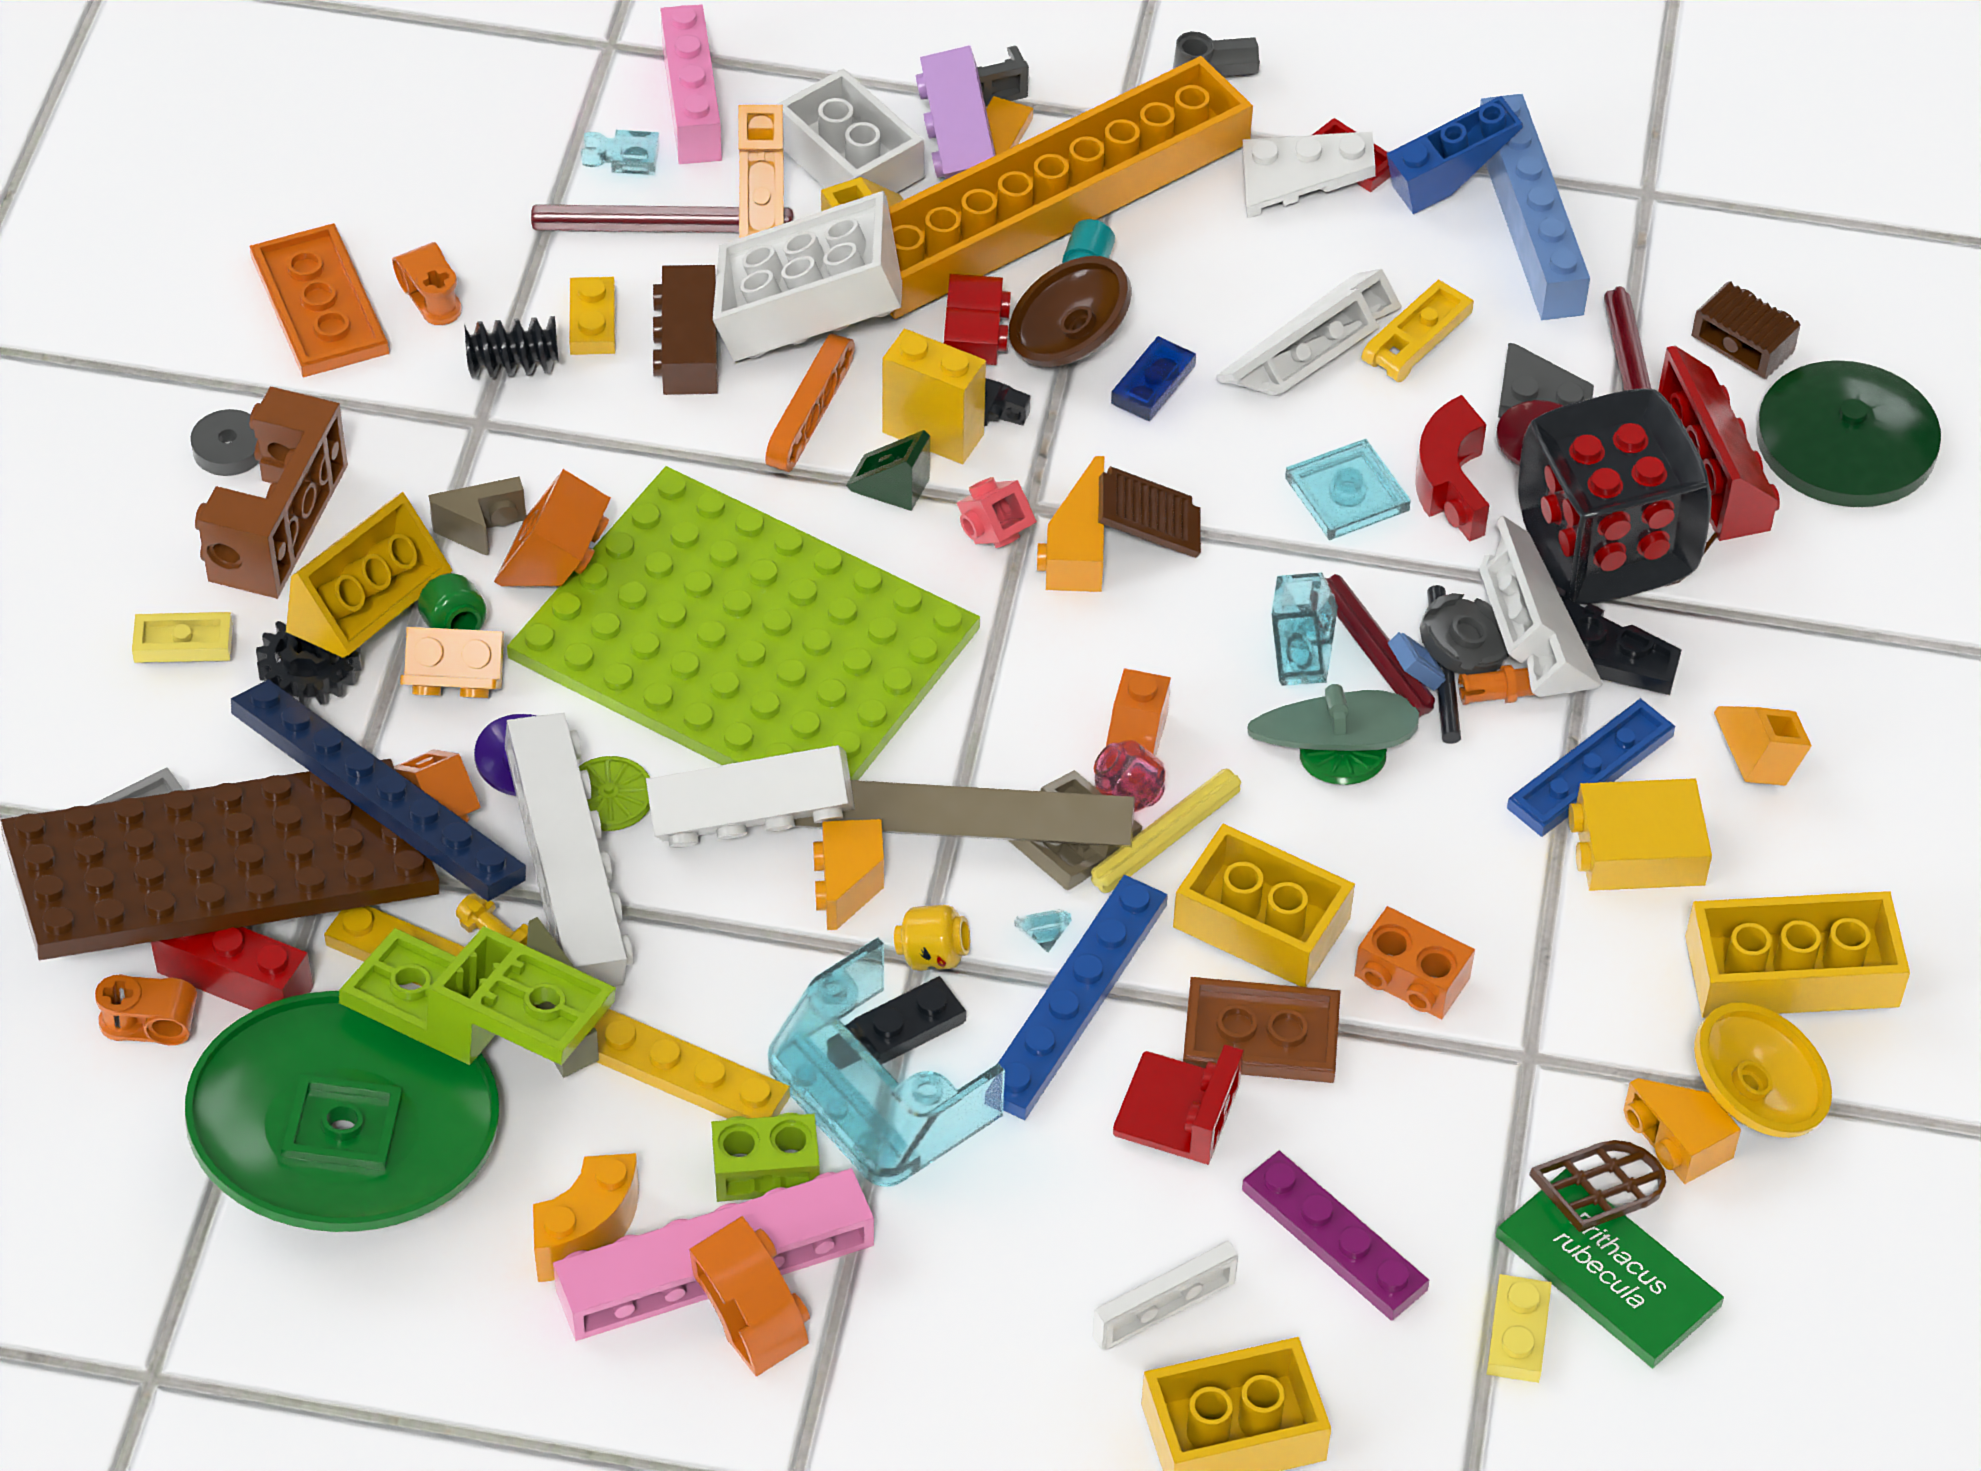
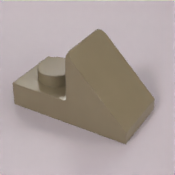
[428,476,526,555]

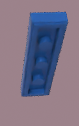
[1507,698,1676,837]

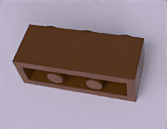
[653,265,718,395]

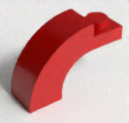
[1415,395,1490,542]

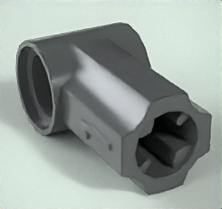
[1173,31,1260,76]

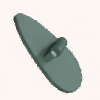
[1247,684,1419,751]

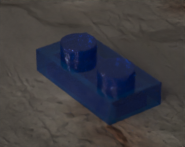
[1111,336,1196,422]

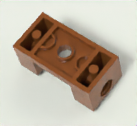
[195,386,348,599]

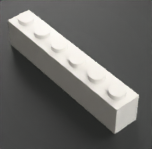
[505,712,633,986]

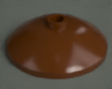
[1009,256,1132,367]

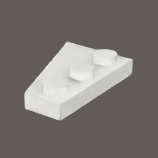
[1243,131,1375,218]

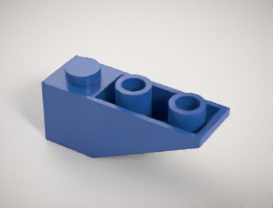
[1386,95,1523,215]

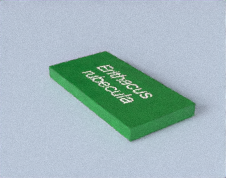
[1496,1169,1724,1369]

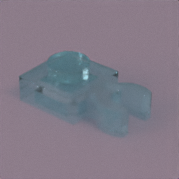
[581,129,660,175]

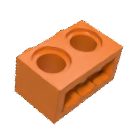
[1354,906,1475,1020]

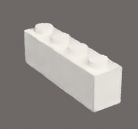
[646,745,855,847]

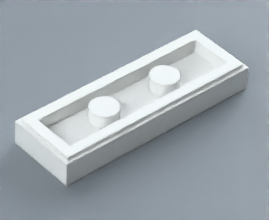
[1092,1240,1238,1350]

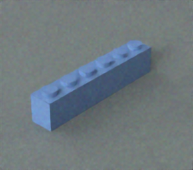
[1480,93,1590,321]

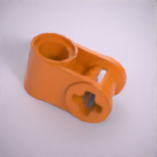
[392,242,462,325]
[95,974,197,1046]

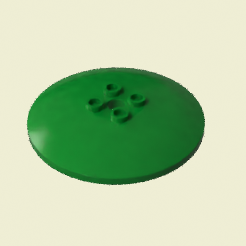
[185,991,499,1232]

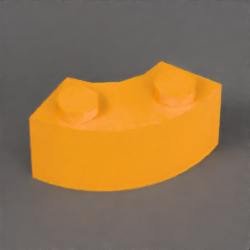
[533,1153,639,1282]

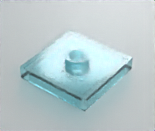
[1285,438,1411,541]

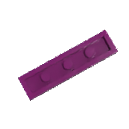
[1242,1150,1430,1321]

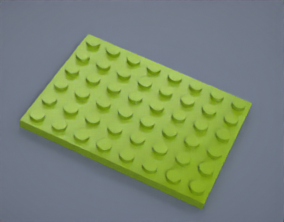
[507,466,980,780]

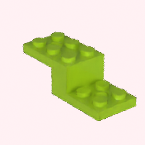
[339,926,616,1065]

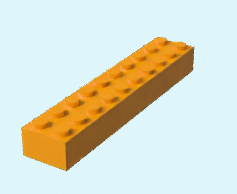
[889,56,1253,319]

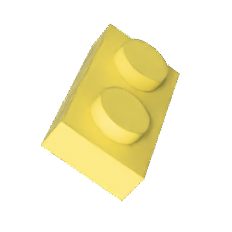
[132,612,233,663]
[1486,1274,1552,1383]

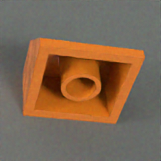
[494,469,611,586]

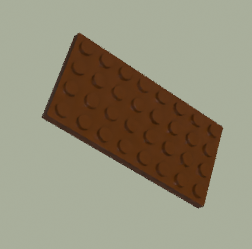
[0,758,439,961]

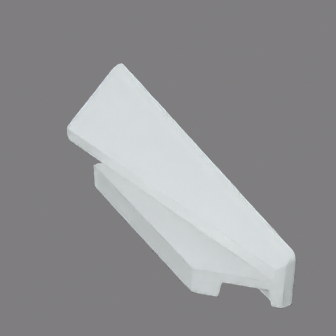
[1216,268,1402,395]
[1479,516,1603,697]

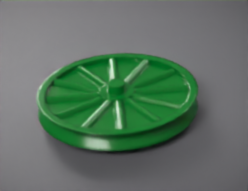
[1300,748,1387,785]

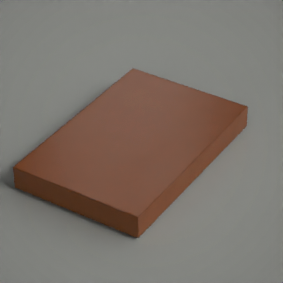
[1183,977,1341,1083]

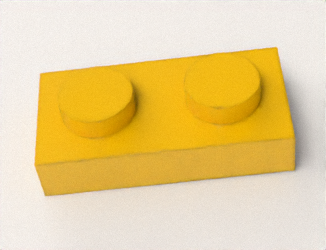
[569,276,615,355]

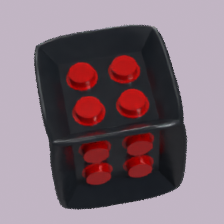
[1518,389,1712,605]

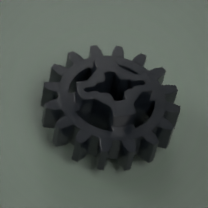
[256,621,362,705]

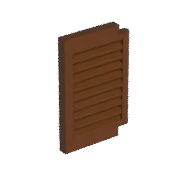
[1098,466,1201,558]

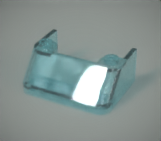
[767,937,1005,1187]

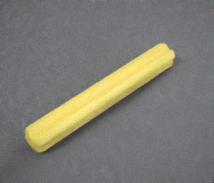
[1091,768,1241,893]

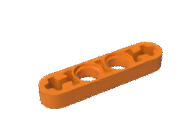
[765,333,855,472]

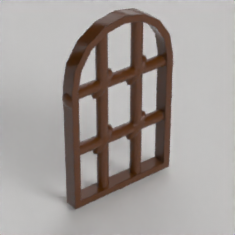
[1529,1140,1666,1232]

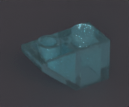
[1271,572,1338,686]

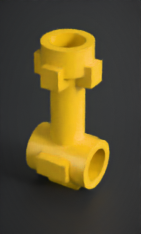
[455,893,528,946]

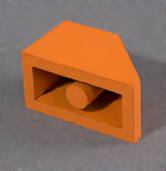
[1101,668,1171,786]
[394,749,481,822]

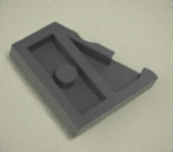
[1498,343,1594,418]

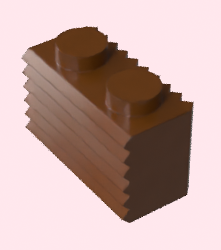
[1691,281,1801,380]

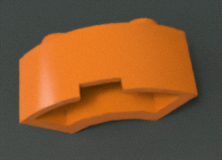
[689,1216,810,1377]

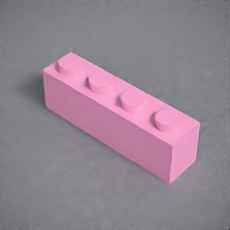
[660,4,722,164]

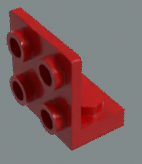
[1113,1044,1244,1165]

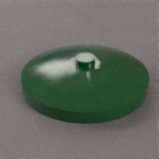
[1756,360,1941,507]

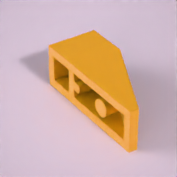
[1037,456,1105,592]

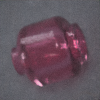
[1093,740,1166,812]

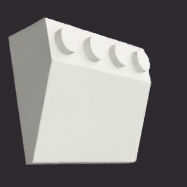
[713,191,902,362]

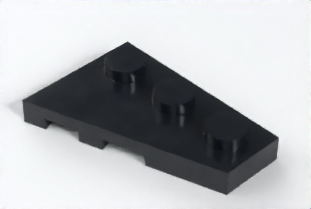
[1555,586,1682,695]

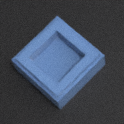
[1388,632,1446,691]

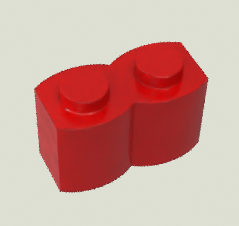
[944,274,1011,365]

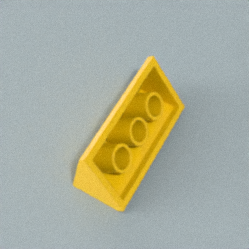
[286,492,453,658]

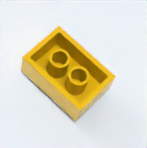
[1173,823,1355,987]
[1141,1337,1331,1471]

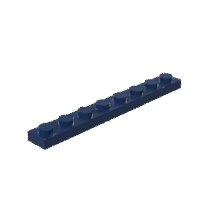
[230,679,526,902]

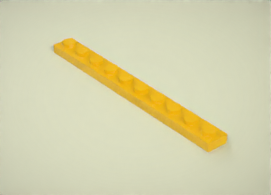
[324,906,790,1119]

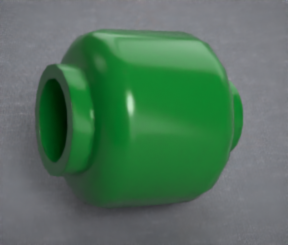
[418,573,487,630]

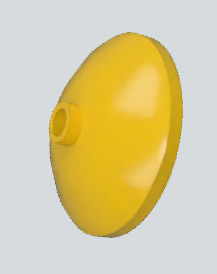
[1694,1002,1832,1138]

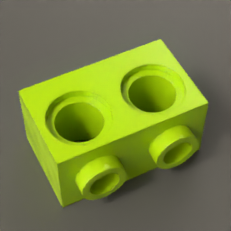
[711,1113,820,1202]

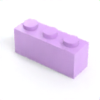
[915,45,996,179]

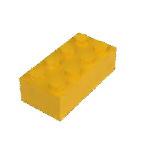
[1685,891,1910,1018]

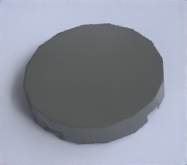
[1419,593,1509,675]

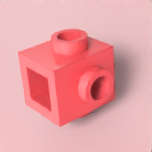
[956,477,1037,548]

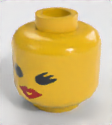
[894,905,971,971]

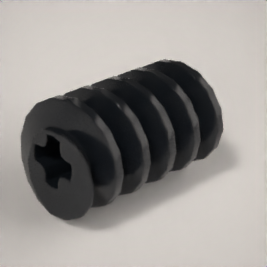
[464,316,559,379]

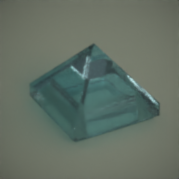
[1013,909,1072,953]

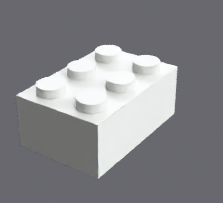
[775,68,924,193]

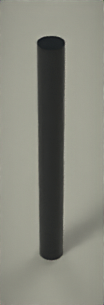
[1427,585,1461,744]

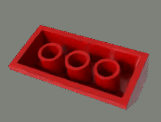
[1658,345,1780,541]

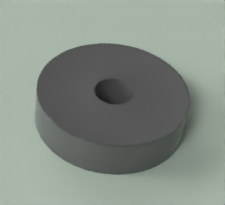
[190,409,260,476]

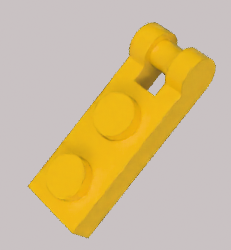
[1361,279,1474,382]

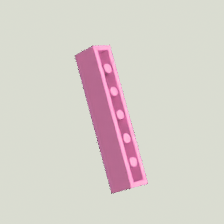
[553,1168,874,1341]

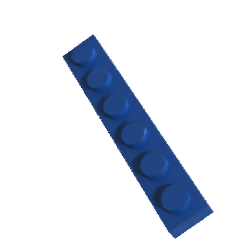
[980,875,1168,1121]

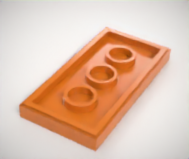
[249,223,389,378]

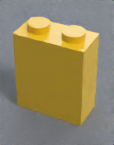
[882,328,986,465]
[1569,778,1712,891]

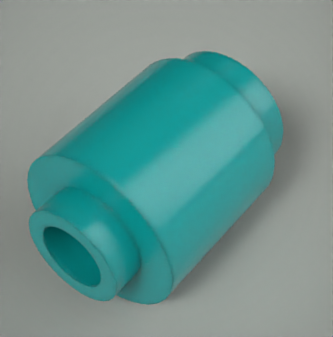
[1062,219,1115,263]

